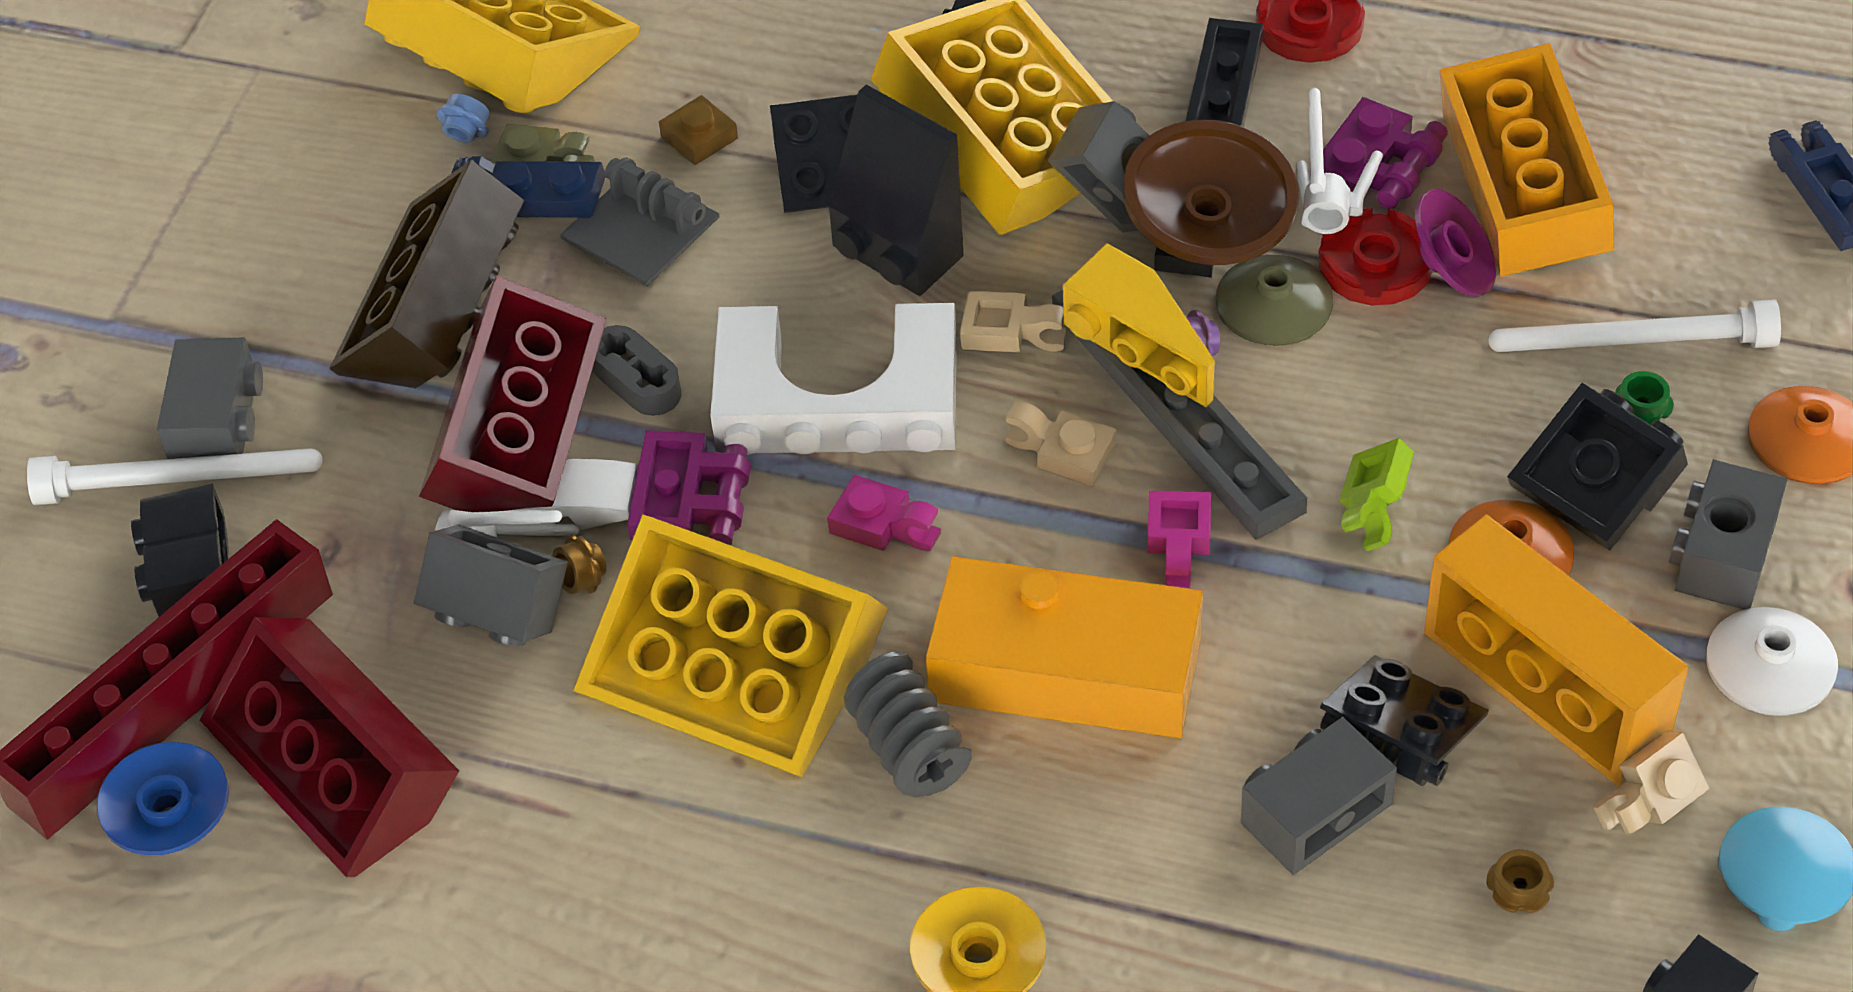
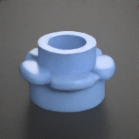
[437,94,490,143]

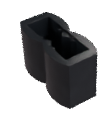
[131,484,229,617]

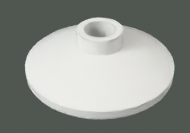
[1706,607,1838,716]

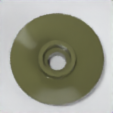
[1216,255,1333,346]

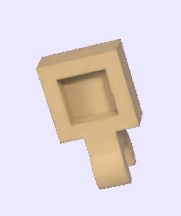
[960,291,1067,353]
[1005,401,1117,487]
[1593,730,1709,834]

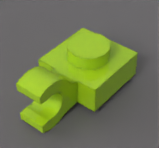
[1339,438,1415,552]

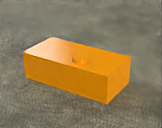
[1440,43,1614,277]
[1424,514,1689,787]
[926,556,1203,739]

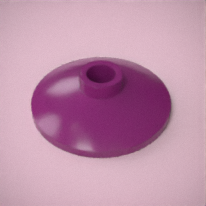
[1415,189,1496,297]

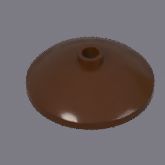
[1123,120,1299,265]

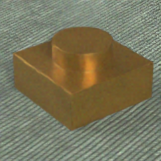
[659,95,738,165]

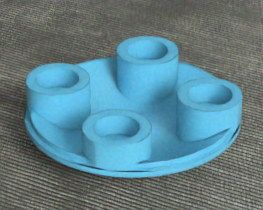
[1718,807,1853,931]

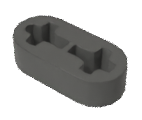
[593,325,682,416]

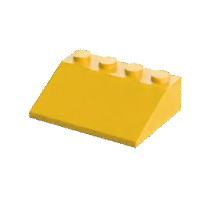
[364,0,640,113]
[870,0,1112,235]
[573,514,888,777]

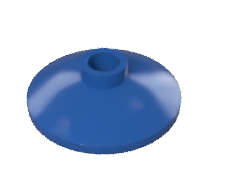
[97,742,229,856]

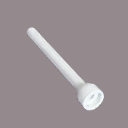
[1488,299,1781,352]
[27,448,323,505]

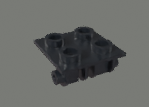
[770,94,858,213]
[1320,655,1489,786]

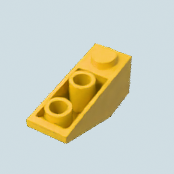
[1063,243,1215,407]

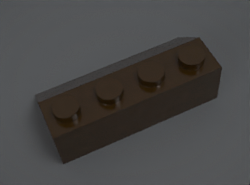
[329,159,524,389]

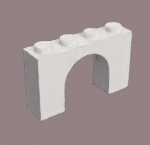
[710,303,957,455]

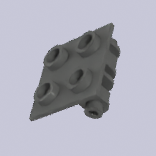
[560,157,720,286]

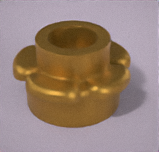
[552,535,606,594]
[1486,849,1554,913]

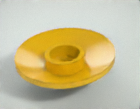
[910,887,1047,992]

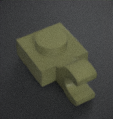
[490,124,595,164]

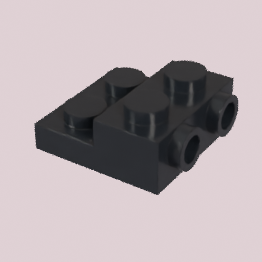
[1507,382,1688,551]

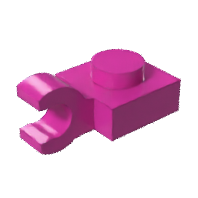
[827,474,941,551]
[1147,491,1211,589]

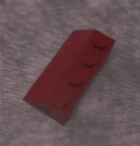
[419,275,607,512]
[199,617,460,877]

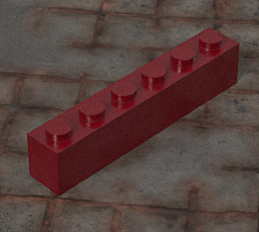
[0,519,333,840]

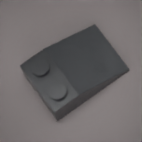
[829,84,964,296]

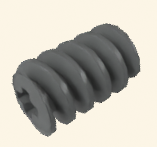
[844,651,972,797]

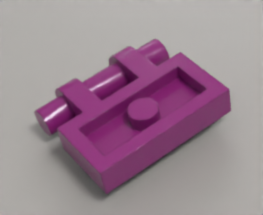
[1310,97,1448,209]
[627,430,751,545]

